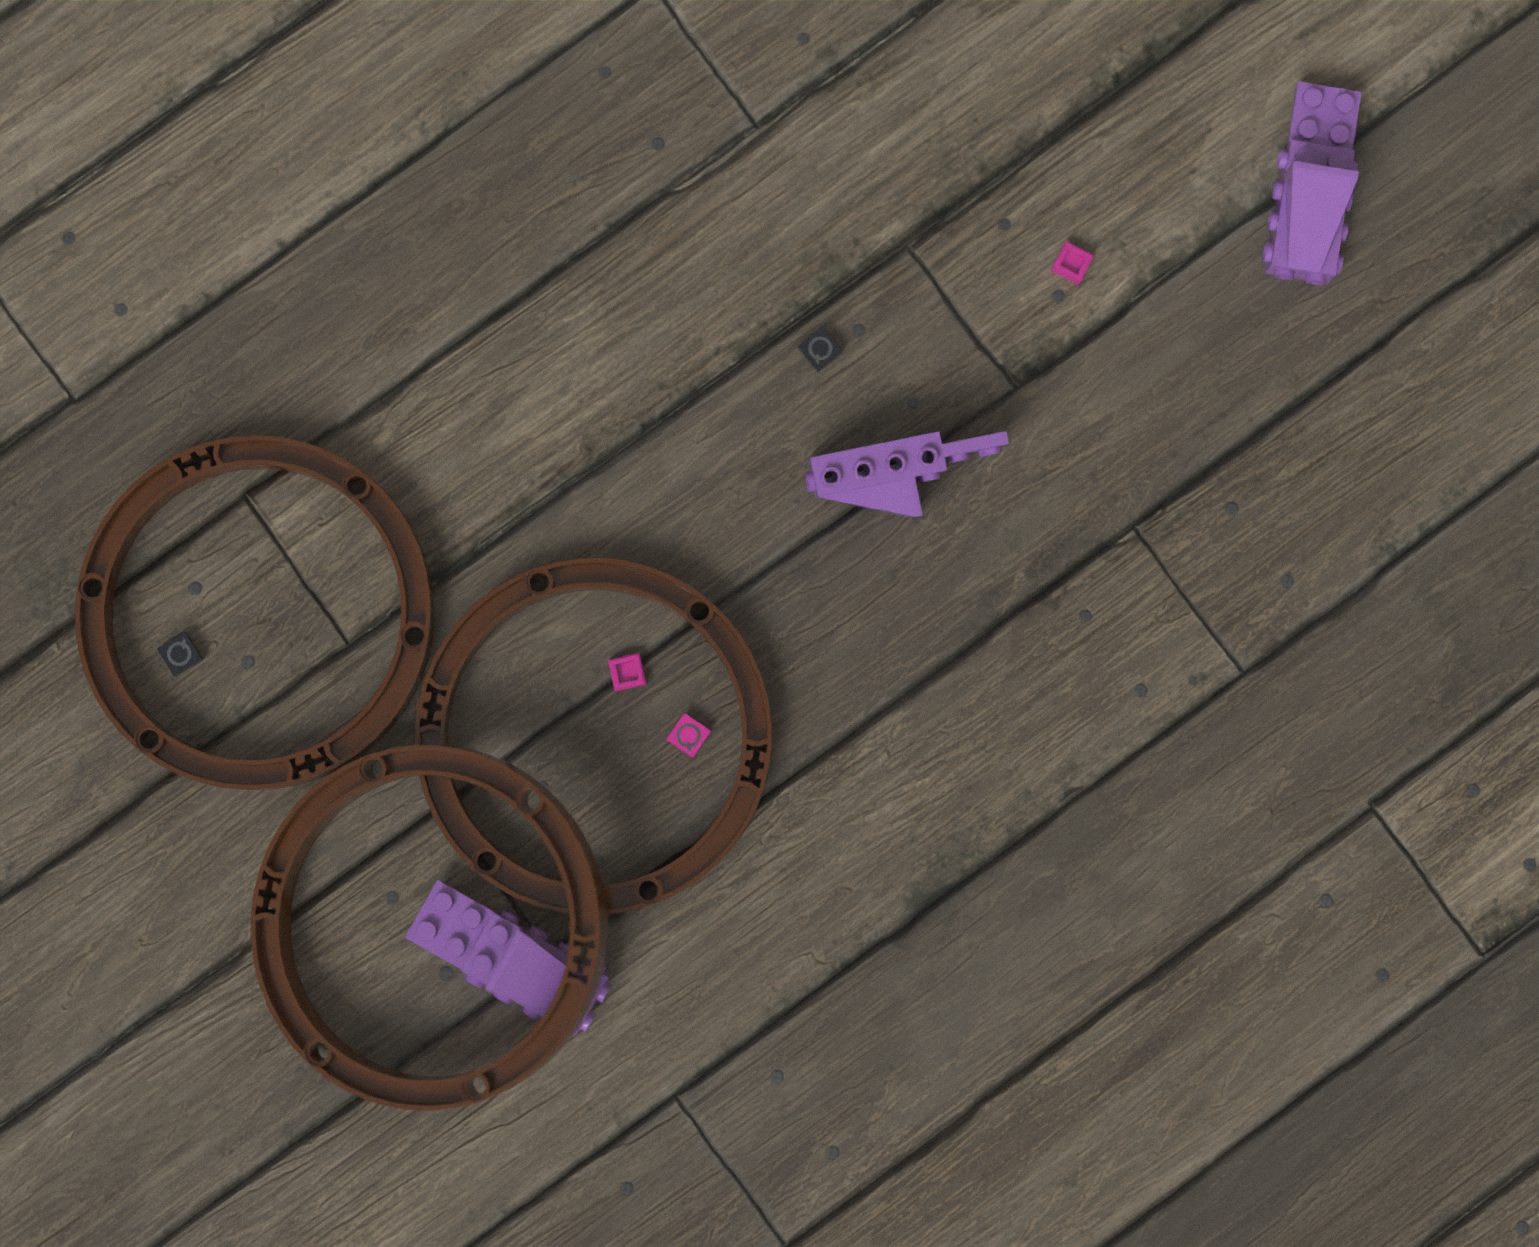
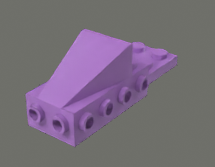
[1262,81,1362,285]
[804,431,1009,517]
[405,880,612,1036]

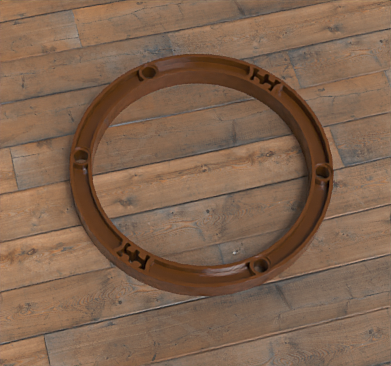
[75,435,435,790]
[415,558,772,914]
[251,745,608,1111]

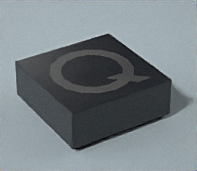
[798,326,843,372]
[157,632,204,677]

